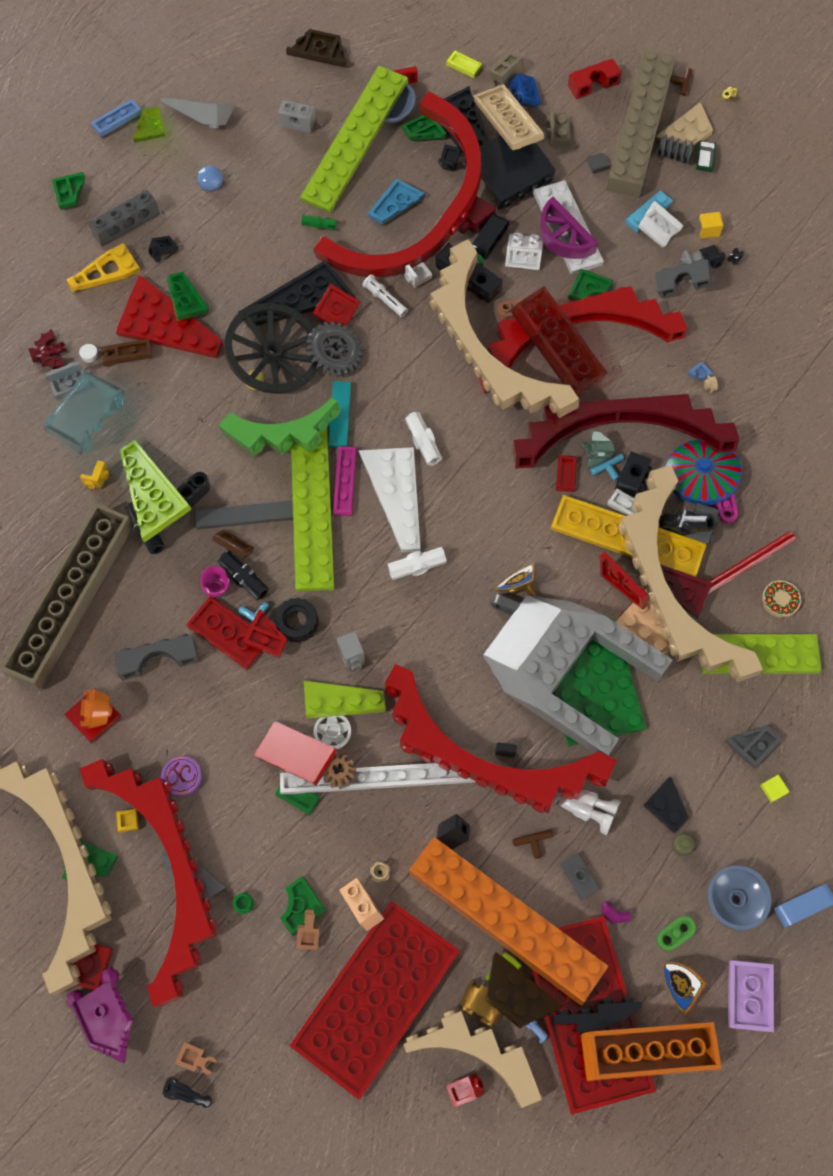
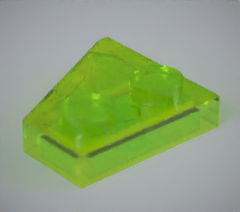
[132,106,165,143]

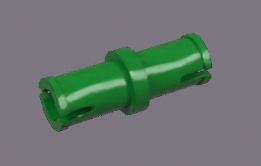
[301,215,337,231]

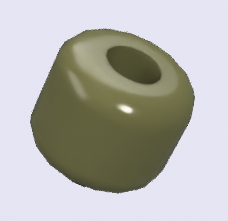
[672,834,694,856]

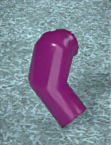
[601,901,631,923]

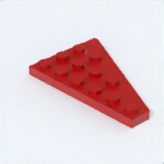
[116,275,223,359]

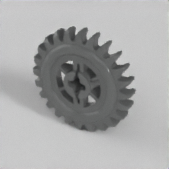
[306,322,364,377]

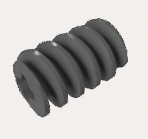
[656,134,693,164]

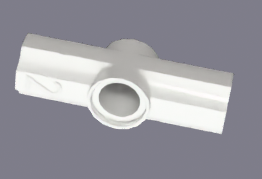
[405,412,442,466]
[387,547,447,580]

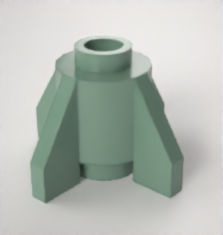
[581,431,615,468]

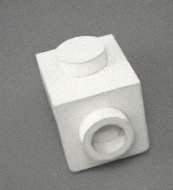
[404,262,432,288]

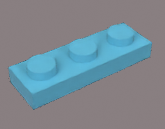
[625,190,673,233]

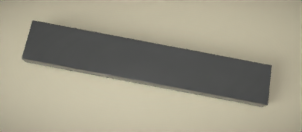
[195,500,293,530]

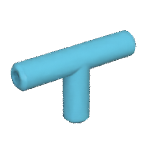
[590,454,624,481]
[239,602,270,621]

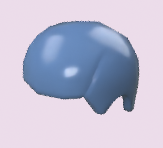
[197,166,223,192]

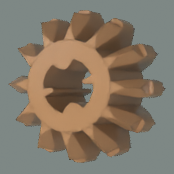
[323,754,356,789]

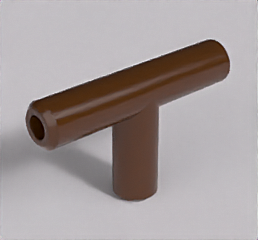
[670,68,693,96]
[512,829,553,859]

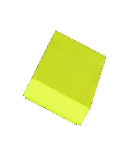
[446,51,482,78]

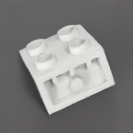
[505,233,543,270]

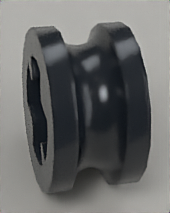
[727,248,744,266]

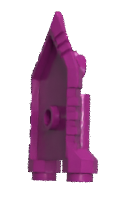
[66,967,133,1063]

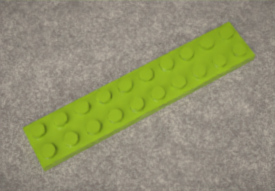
[300,66,408,213]
[291,428,334,592]

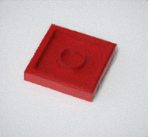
[313,284,361,327]
[64,687,121,743]
[73,944,113,990]

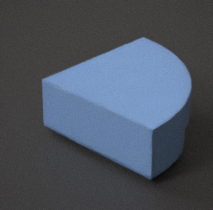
[687,362,714,380]

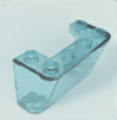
[44,371,126,455]

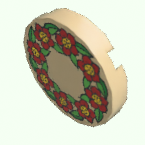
[761,580,801,618]

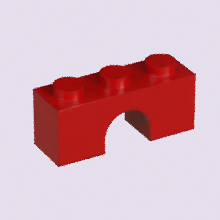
[568,58,622,100]

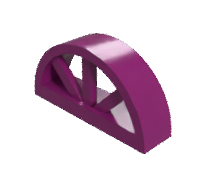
[539,196,598,259]

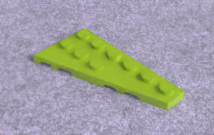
[120,440,191,543]

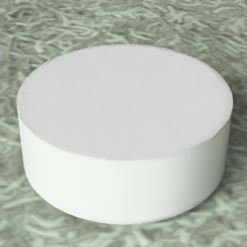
[79,344,98,362]

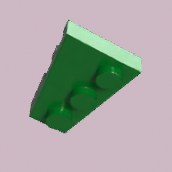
[167,272,209,321]

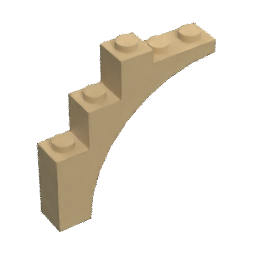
[403,1009,542,1108]

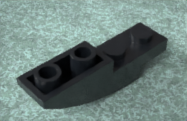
[552,998,642,1034]

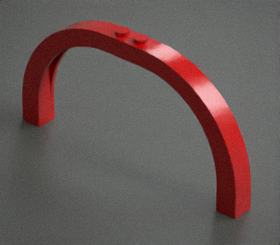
[313,91,481,277]

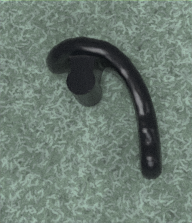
[162,1076,212,1108]

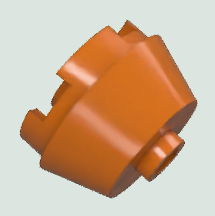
[80,688,112,729]

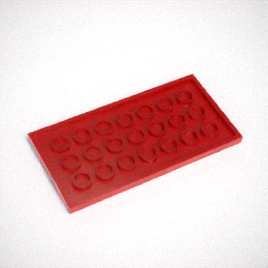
[289,901,460,1100]
[531,916,656,1115]

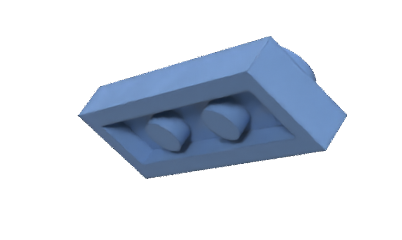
[91,99,142,137]

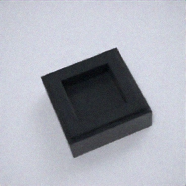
[495,742,517,757]

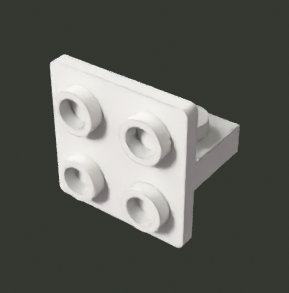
[638,201,683,248]

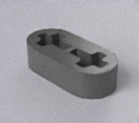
[491,594,520,616]

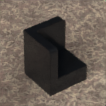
[437,814,470,850]

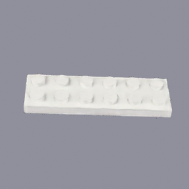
[533,180,604,275]

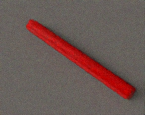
[708,531,796,594]

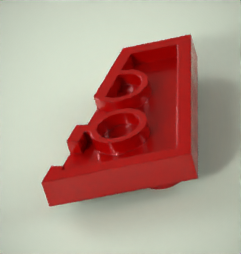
[599,551,648,610]

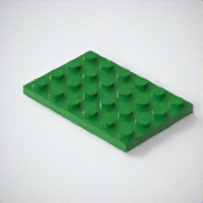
[554,618,646,747]

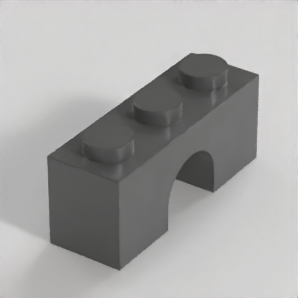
[655,259,714,298]

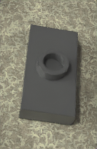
[560,853,600,901]

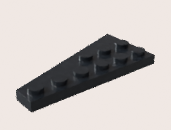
[441,86,488,156]
[238,260,355,328]

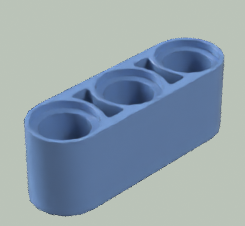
[773,883,833,928]

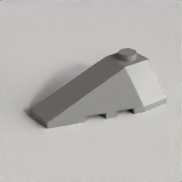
[161,98,234,129]

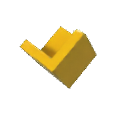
[699,212,723,238]

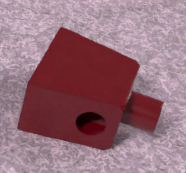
[458,196,496,234]

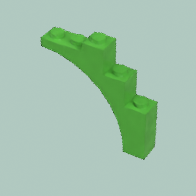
[218,398,341,457]

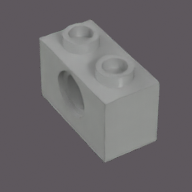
[278,100,316,133]
[336,632,365,672]

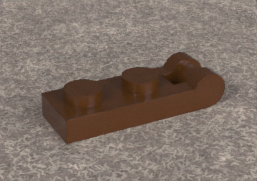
[101,339,153,367]

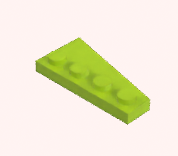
[304,681,386,719]

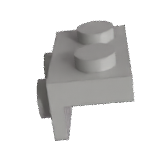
[45,361,91,400]

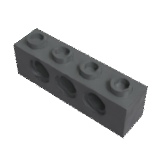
[89,190,160,247]

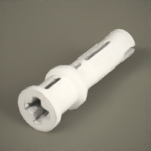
[362,274,408,318]

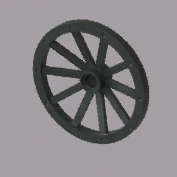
[224,303,318,394]

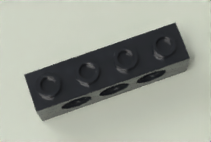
[435,242,503,303]

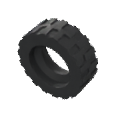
[275,598,318,643]

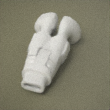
[554,790,621,836]

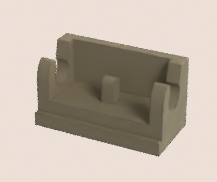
[490,52,524,88]

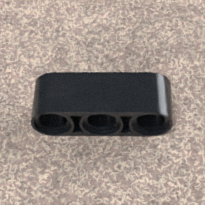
[472,214,510,260]
[177,472,211,518]

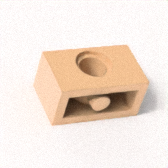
[340,878,384,931]

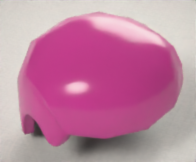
[200,566,230,597]

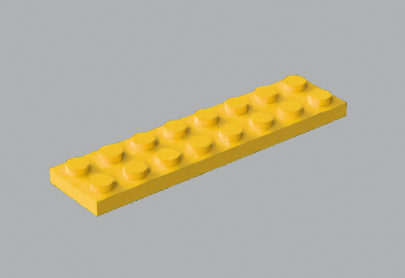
[550,495,707,577]

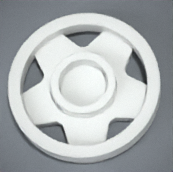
[314,716,351,750]

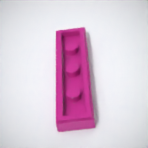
[333,446,357,516]

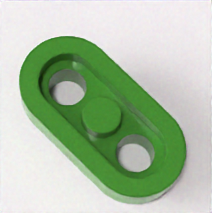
[656,916,696,951]

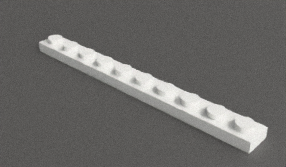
[280,763,476,794]

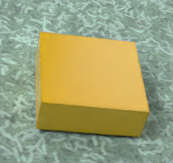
[116,809,140,833]

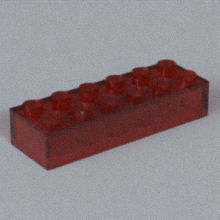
[511,286,608,397]

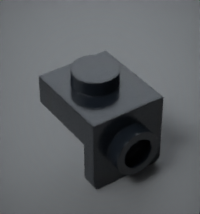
[438,144,461,171]

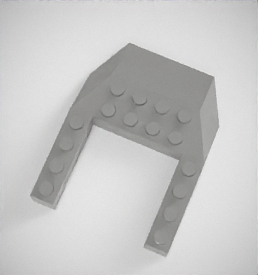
[483,595,673,756]

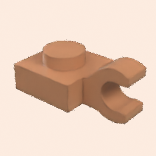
[296,909,320,950]

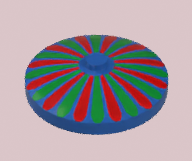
[666,440,742,505]

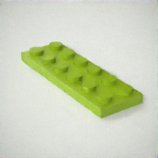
[702,634,821,674]

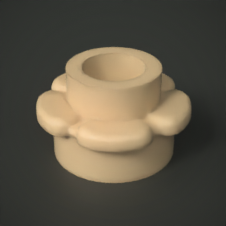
[704,375,718,393]
[370,862,390,883]

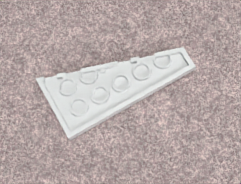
[359,447,420,552]

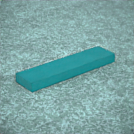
[329,381,351,448]

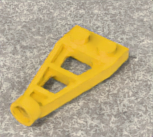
[66,243,141,292]

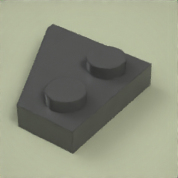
[725,725,782,768]

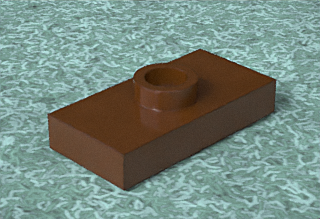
[212,530,255,558]

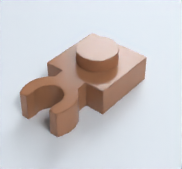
[175,1042,218,1074]

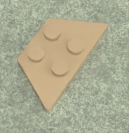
[655,103,713,149]

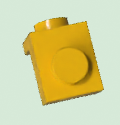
[80,460,110,489]

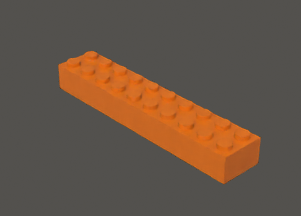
[409,837,608,1006]

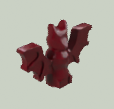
[29,329,67,369]

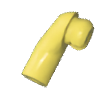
[722,87,737,101]

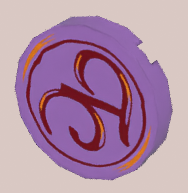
[161,756,202,797]

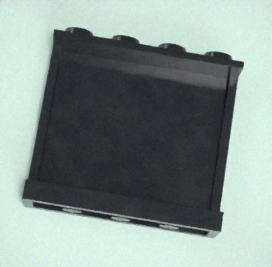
[465,135,556,210]

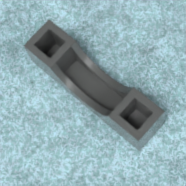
[114,634,199,681]

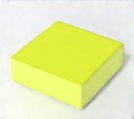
[760,775,790,803]

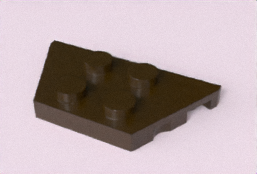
[286,29,346,67]
[485,952,562,1029]

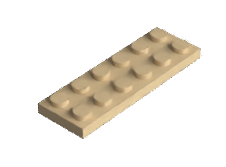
[473,84,544,150]

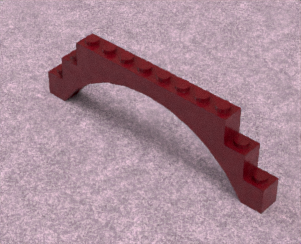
[513,394,739,469]

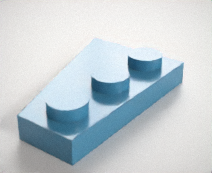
[368,178,425,225]

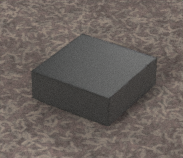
[587,153,609,173]

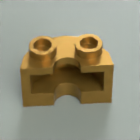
[459,981,502,1027]

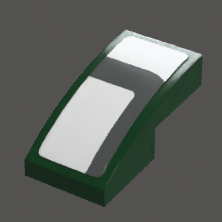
[696,141,716,172]

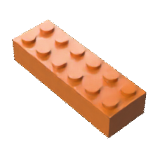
[581,1022,722,1081]

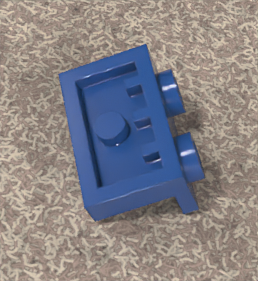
[510,73,541,107]

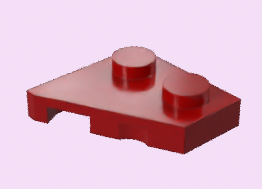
[243,609,287,658]

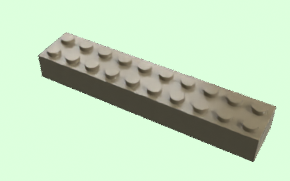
[606,50,676,198]
[0,503,134,691]

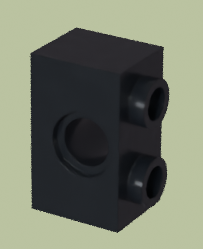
[615,451,652,498]

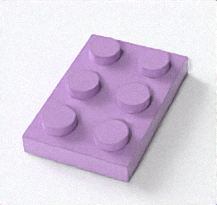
[728,960,774,1033]

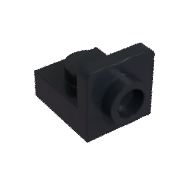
[148,236,178,263]
[699,245,726,268]

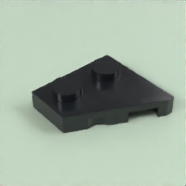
[643,776,689,834]

